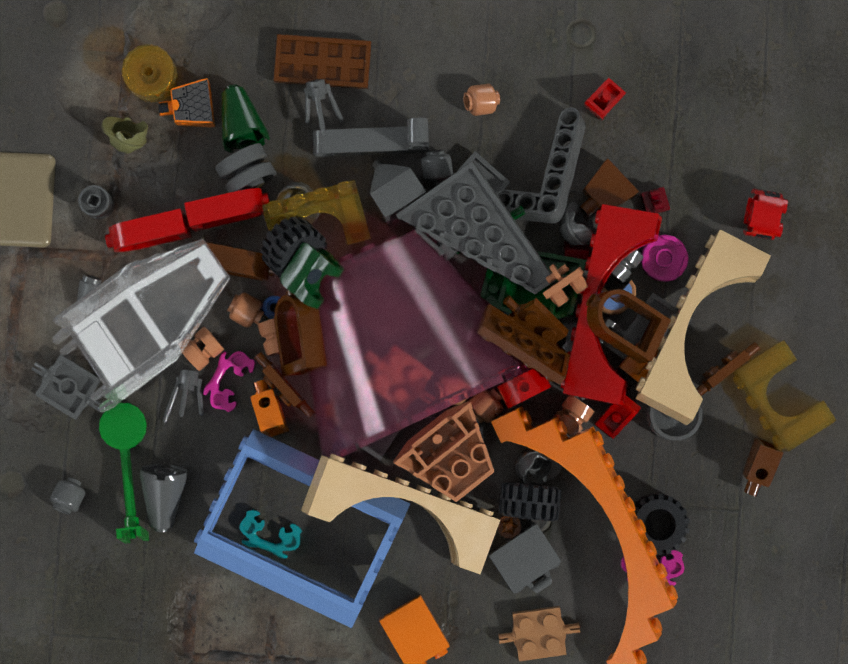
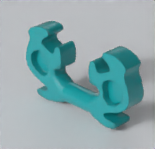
[240,510,302,558]

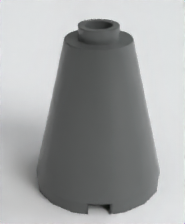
[140,464,188,532]

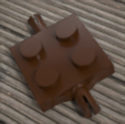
[503,296,569,352]
[696,342,761,396]
[254,351,316,419]

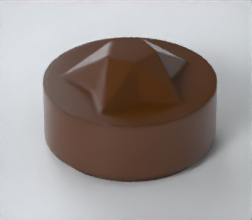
[497,516,521,539]

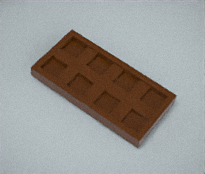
[274,34,372,89]

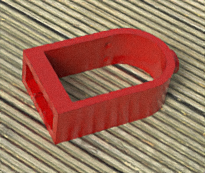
[184,188,270,232]
[105,209,192,252]
[497,368,552,409]

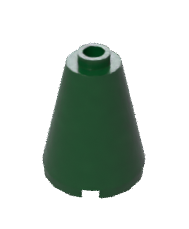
[222,84,270,153]

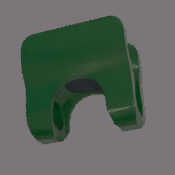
[280,243,344,309]

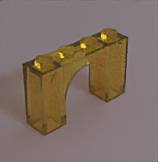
[262,180,371,245]
[732,340,837,452]

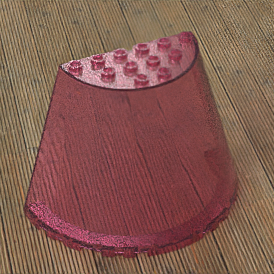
[309,229,533,457]

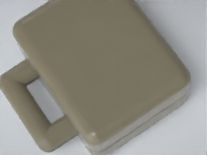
[0,152,56,248]

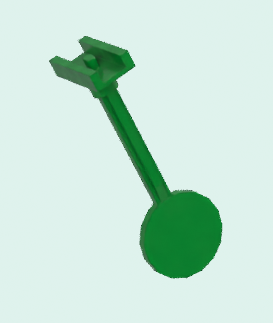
[99,403,149,544]

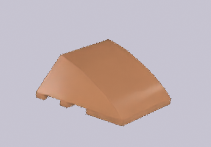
[393,401,494,502]

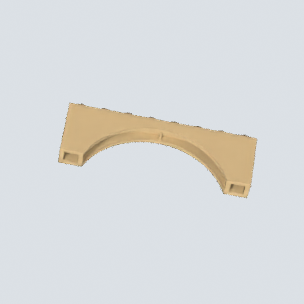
[635,230,771,425]
[301,454,500,574]

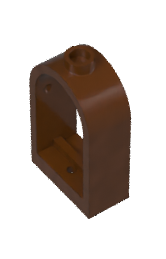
[190,240,275,281]
[586,289,671,363]
[274,290,327,376]

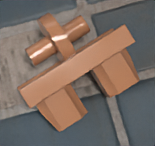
[543,264,588,307]

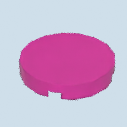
[641,235,689,282]

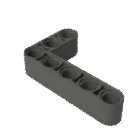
[496,107,586,223]
[312,118,429,157]

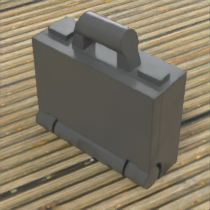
[488,523,562,594]

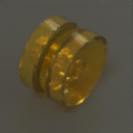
[121,44,179,102]

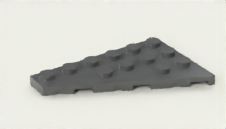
[396,161,555,294]

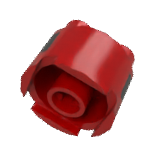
[743,188,788,240]

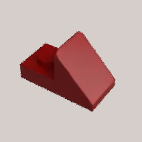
[584,78,626,121]
[595,395,641,439]

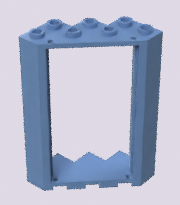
[194,429,410,628]

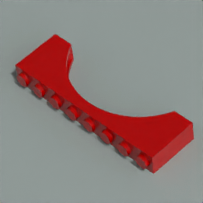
[561,204,662,406]

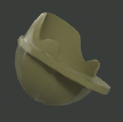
[101,117,148,154]

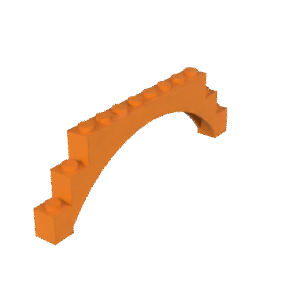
[491,406,678,664]

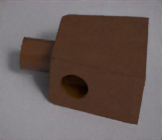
[579,159,639,217]
[743,438,783,497]

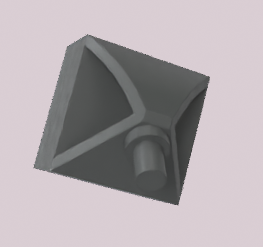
[370,160,426,225]

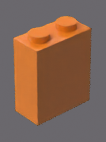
[379,594,450,664]

